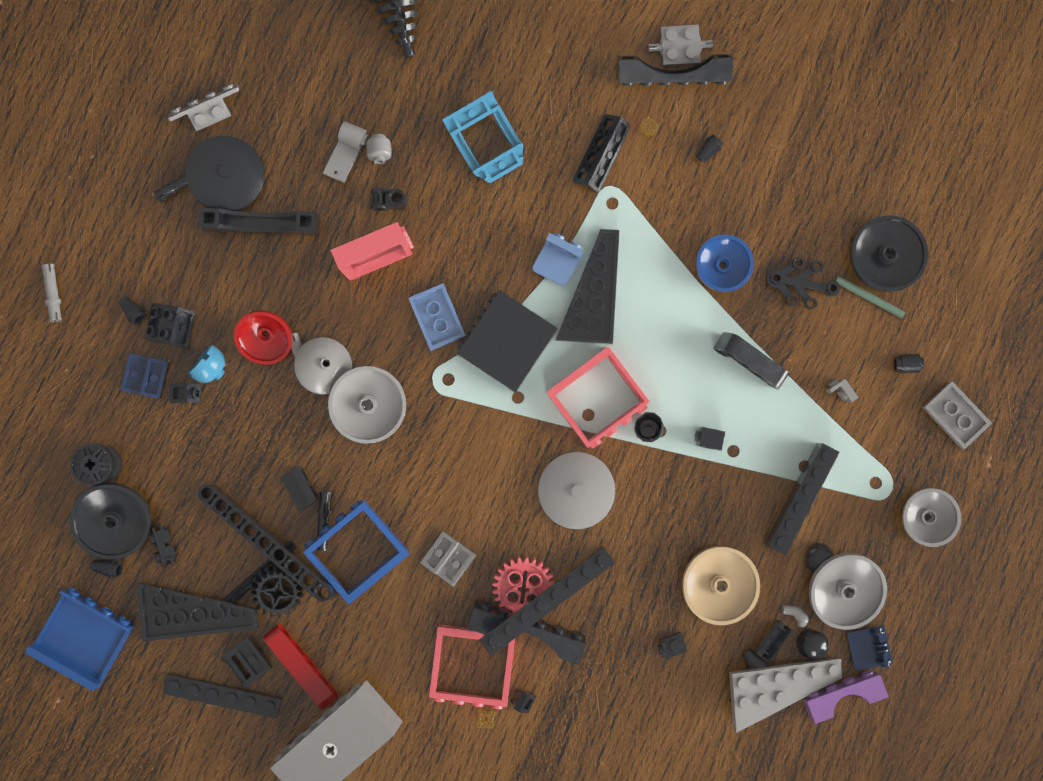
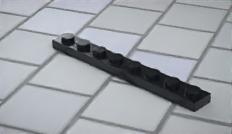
[479,547,615,656]

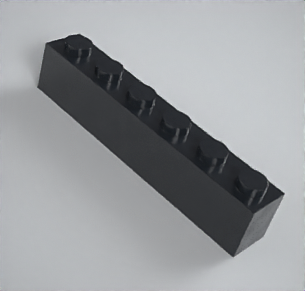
[764,443,840,555]

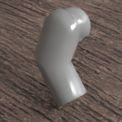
[782,605,809,627]

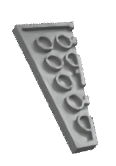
[729,657,842,733]

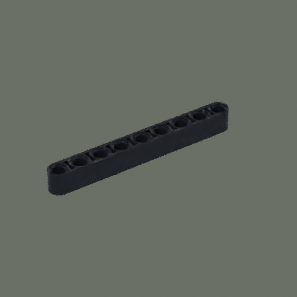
[197,484,336,602]

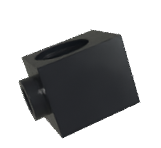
[694,427,725,451]

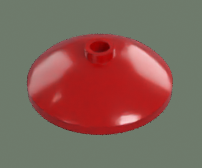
[234,310,293,365]

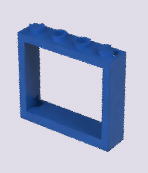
[303,499,409,604]

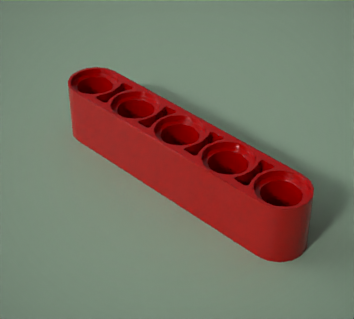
[263,623,339,710]

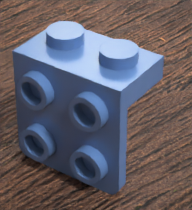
[533,233,583,287]

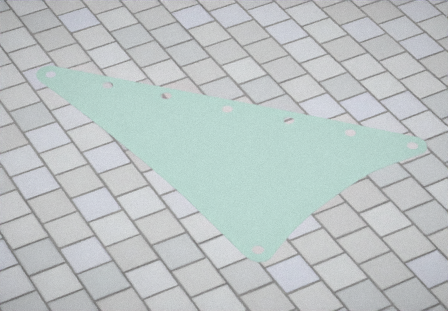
[432,186,893,500]

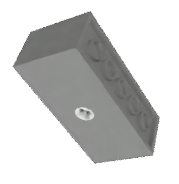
[270,680,403,781]

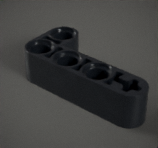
[713,332,789,390]

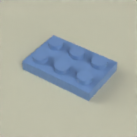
[408,283,466,351]

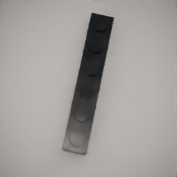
[163,673,282,719]

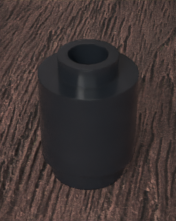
[893,354,924,374]

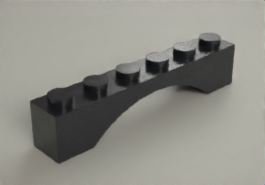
[617,54,734,86]
[199,208,319,235]
[467,600,586,665]

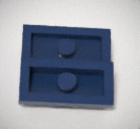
[120,353,168,399]

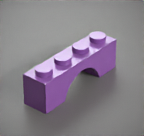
[803,670,888,724]

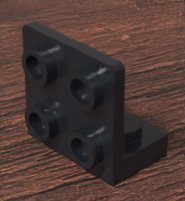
[144,303,195,349]

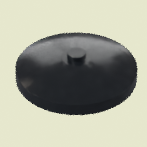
[185,136,264,211]
[850,215,928,292]
[70,483,152,560]

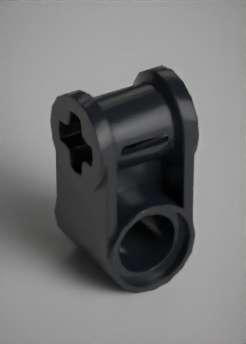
[371,188,408,211]

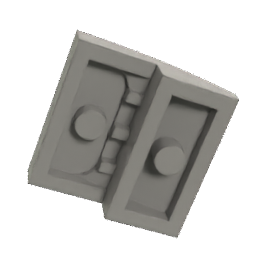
[421,531,476,586]

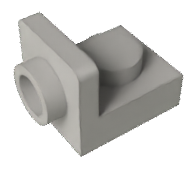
[825,378,858,403]

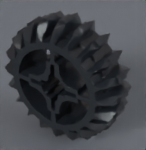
[250,565,304,618]

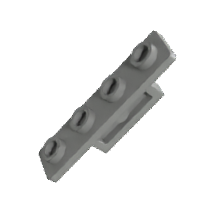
[168,83,239,131]

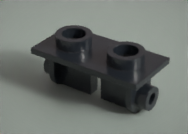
[148,525,177,566]
[755,620,793,661]

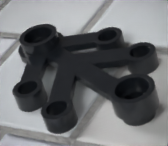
[766,257,840,310]

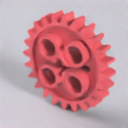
[492,555,555,613]

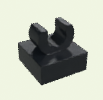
[510,689,537,713]

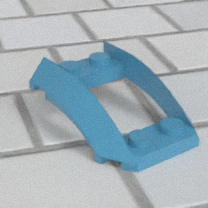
[442,91,524,183]

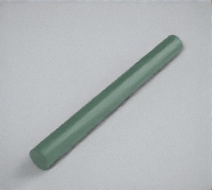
[835,276,905,319]

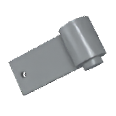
[323,121,369,183]

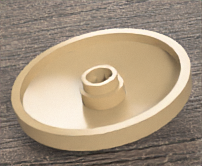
[682,546,760,625]

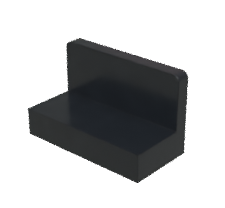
[281,466,319,510]

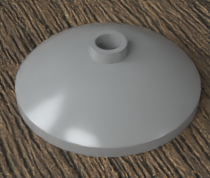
[294,337,352,395]
[902,488,961,547]

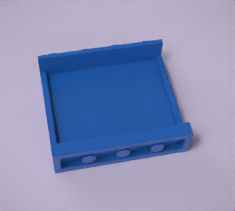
[25,588,134,691]

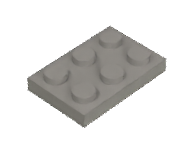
[922,381,992,449]

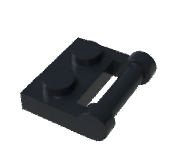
[221,636,272,689]

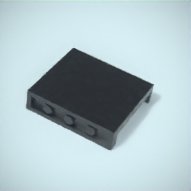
[457,290,558,393]

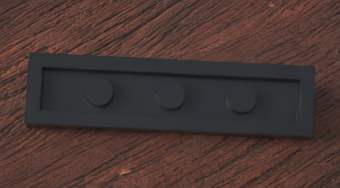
[572,114,631,193]

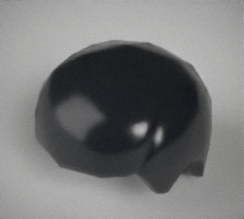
[634,412,664,442]
[805,543,835,573]
[796,629,829,660]

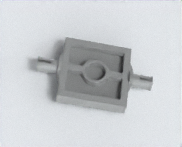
[648,24,713,67]

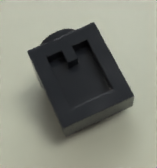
[170,383,201,403]
[657,632,688,661]

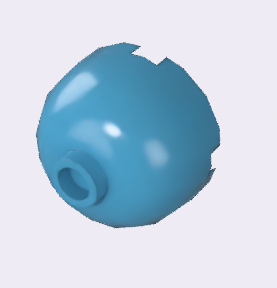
[187,345,225,383]

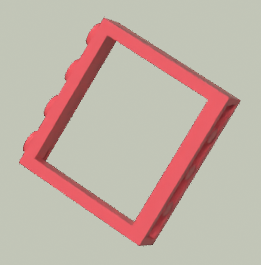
[331,222,414,281]
[546,346,650,448]
[429,624,515,709]

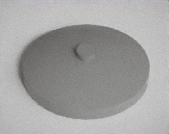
[328,366,406,444]
[538,452,615,529]
[809,553,887,630]

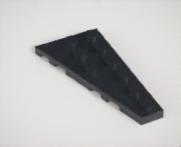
[555,229,620,344]
[137,582,259,642]

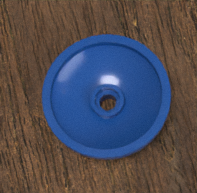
[696,235,754,292]

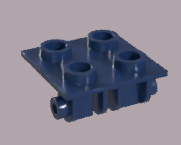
[846,625,893,671]

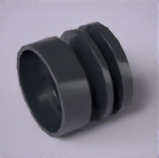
[70,444,123,485]

